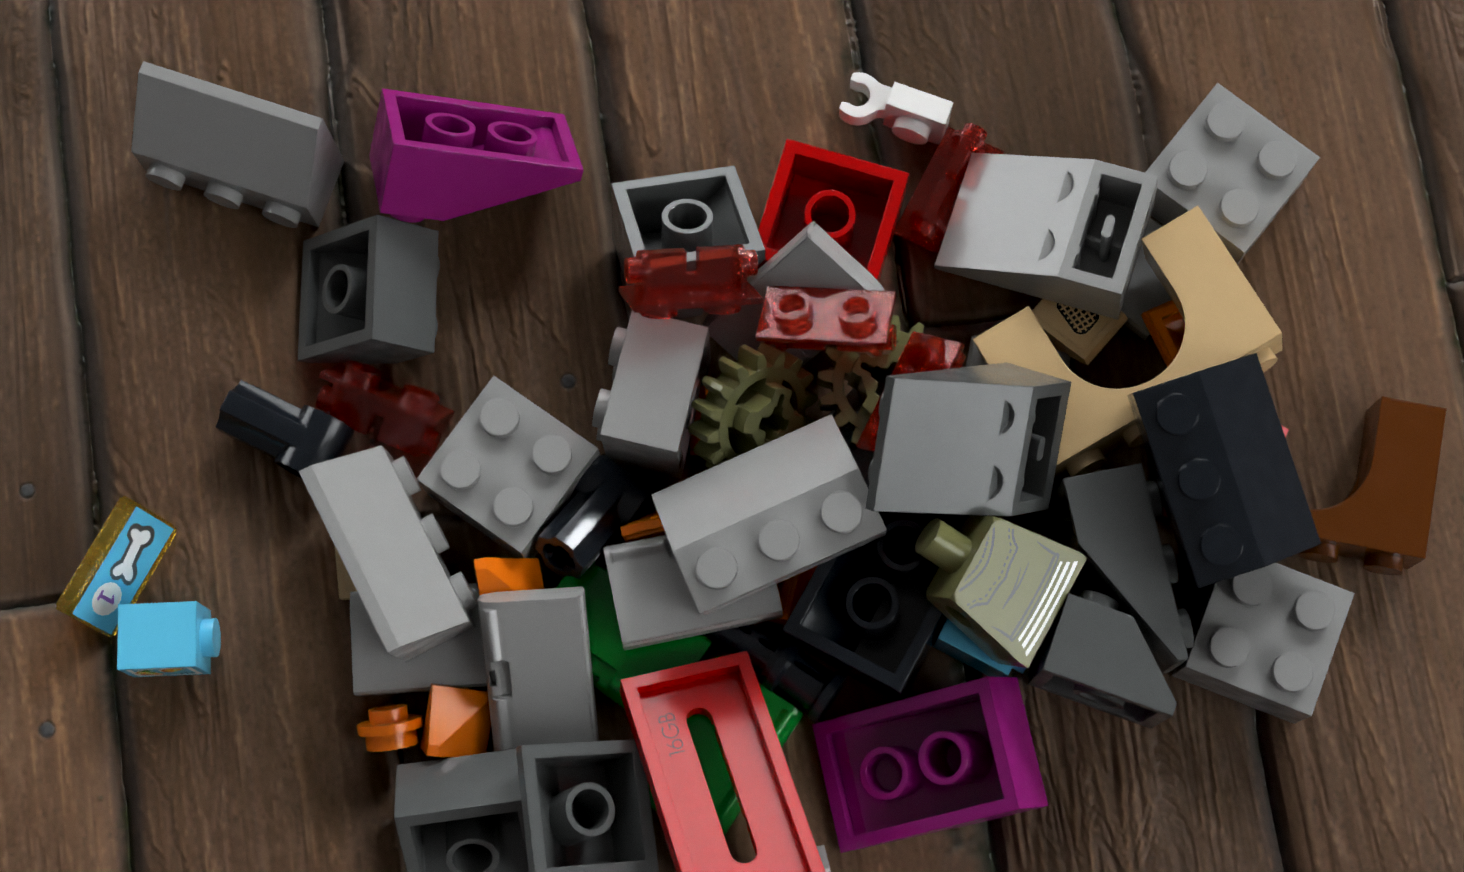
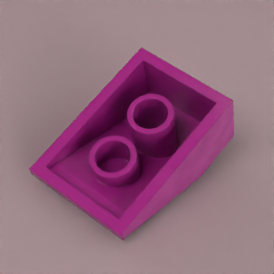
[369,88,584,223]
[812,676,1049,853]

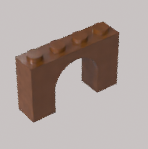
[1155,396,1447,575]

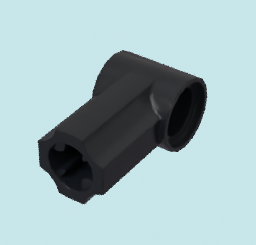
[216,380,354,479]
[534,454,656,579]

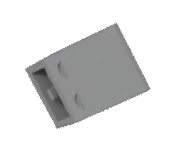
[934,153,1158,320]

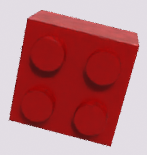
[750,138,909,311]

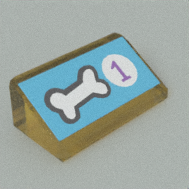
[56,496,177,637]

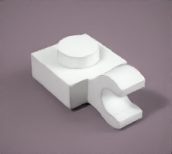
[839,72,953,145]

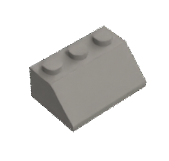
[131,61,344,228]
[651,414,887,616]
[299,445,478,662]

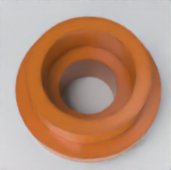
[357,704,423,752]

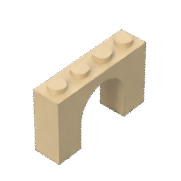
[973,206,1282,482]

